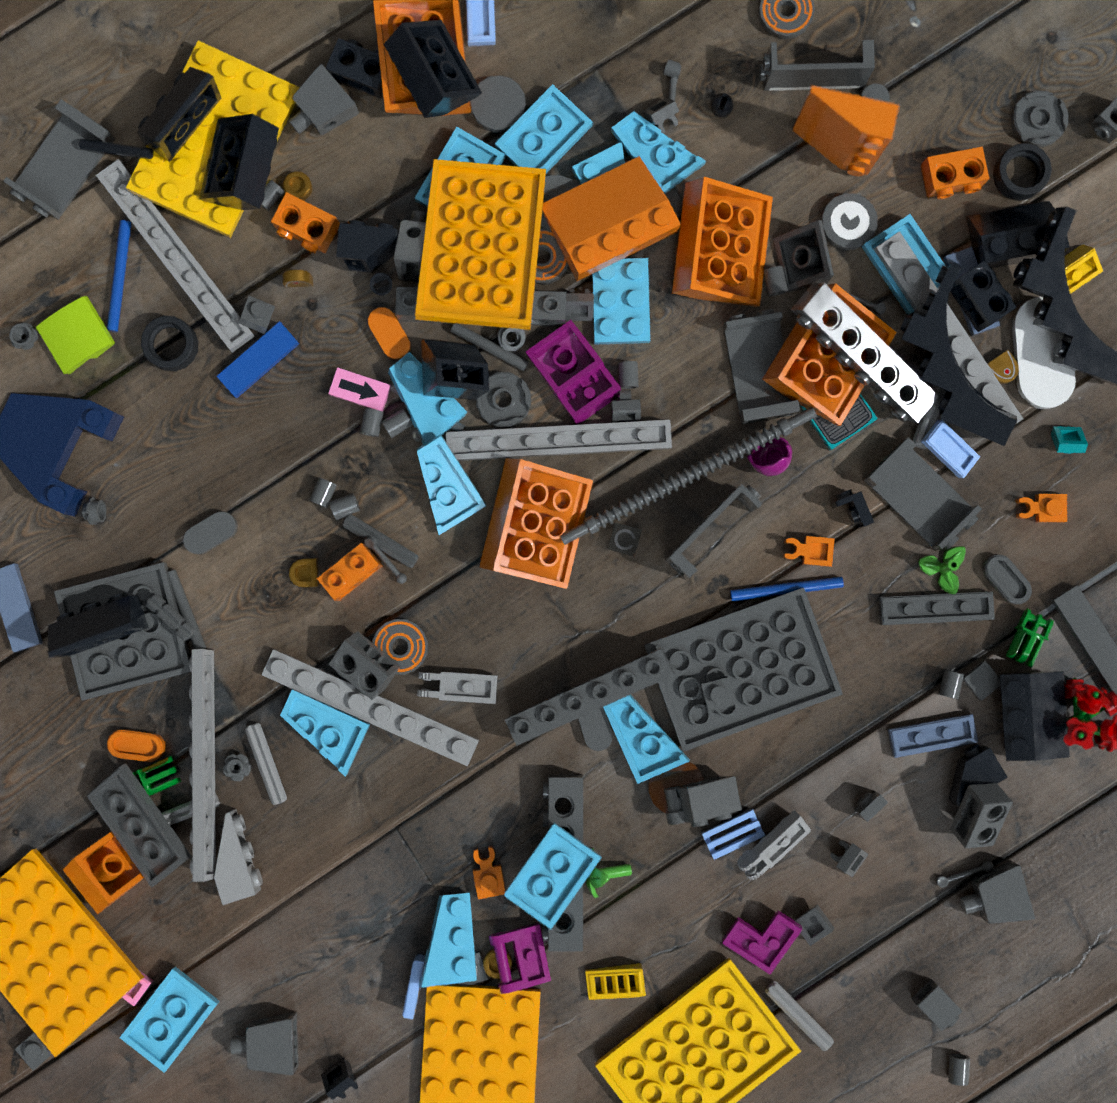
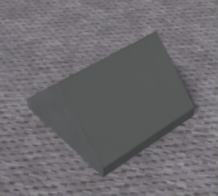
[774,220,834,292]

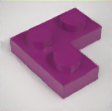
[722,910,802,975]

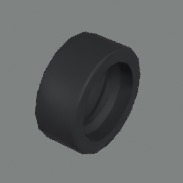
[993,143,1052,201]
[141,316,199,371]

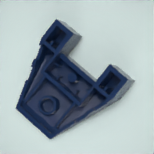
[0,393,124,517]

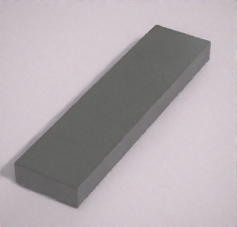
[1051,585,1117,694]
[878,592,995,625]

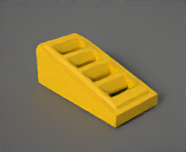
[585,963,646,1000]

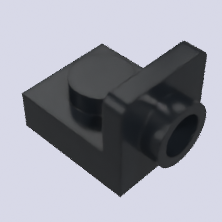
[831,489,875,529]

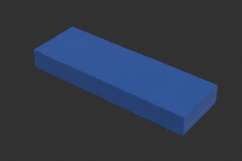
[217,321,300,398]

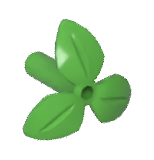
[918,546,966,594]
[585,848,632,898]

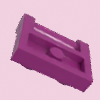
[489,923,551,994]

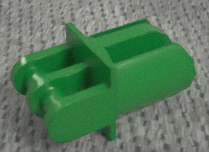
[1005,608,1054,668]
[133,756,182,796]

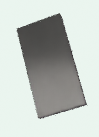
[86,764,192,888]

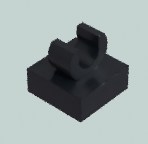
[321,1057,358,1100]

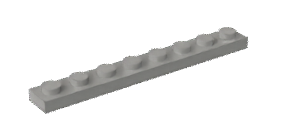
[96,159,254,352]
[874,231,1023,423]
[446,420,672,461]
[189,649,216,882]
[262,649,479,767]

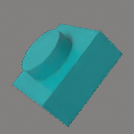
[1051,426,1088,454]

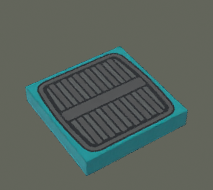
[799,393,878,451]

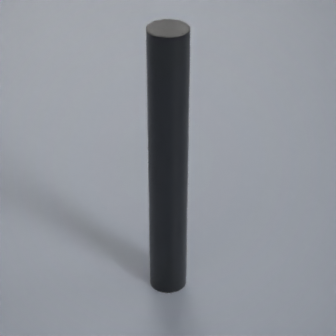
[79,139,154,159]

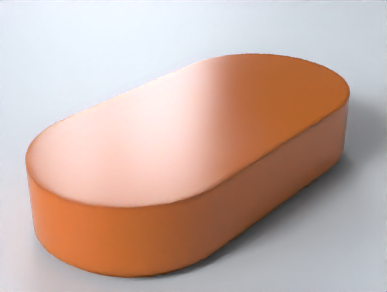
[368,307,411,360]
[107,729,166,762]

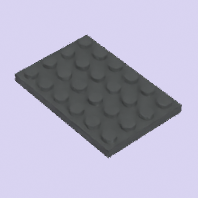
[644,588,843,752]

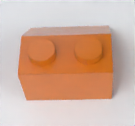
[63,831,144,914]

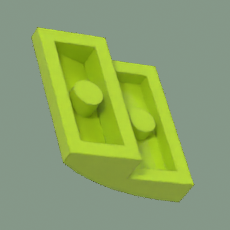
[36,296,115,374]

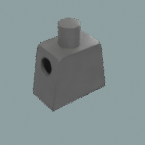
[288,64,359,135]
[394,211,427,283]
[960,861,1035,924]
[231,1012,299,1075]

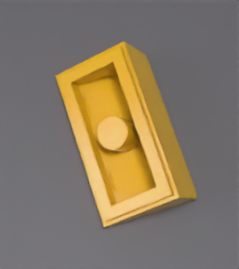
[1064,245,1103,294]

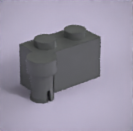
[664,776,742,827]

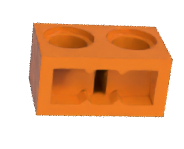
[921,146,989,199]
[271,192,340,253]
[317,543,383,601]

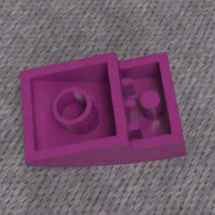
[526,320,621,425]

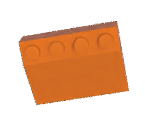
[373,0,471,116]
[792,86,899,176]
[542,156,681,281]
[672,177,773,307]
[762,283,897,426]
[479,458,593,589]

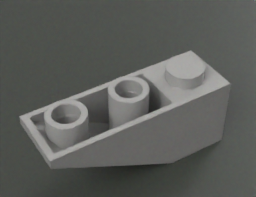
[214,809,263,905]

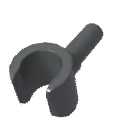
[663,60,681,101]

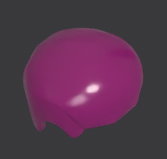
[747,437,792,477]

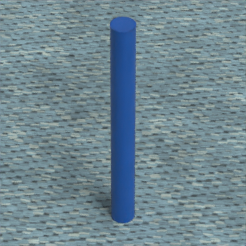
[107,220,131,332]
[730,576,844,601]

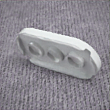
[1012,297,1075,409]

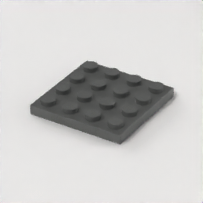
[54,562,191,701]

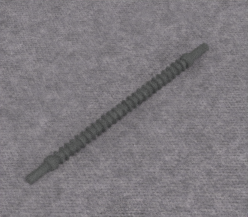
[560,407,817,545]

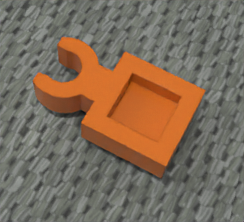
[1016,494,1067,523]
[783,536,834,567]
[473,846,506,899]

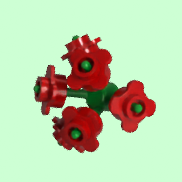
[1063,678,1117,752]

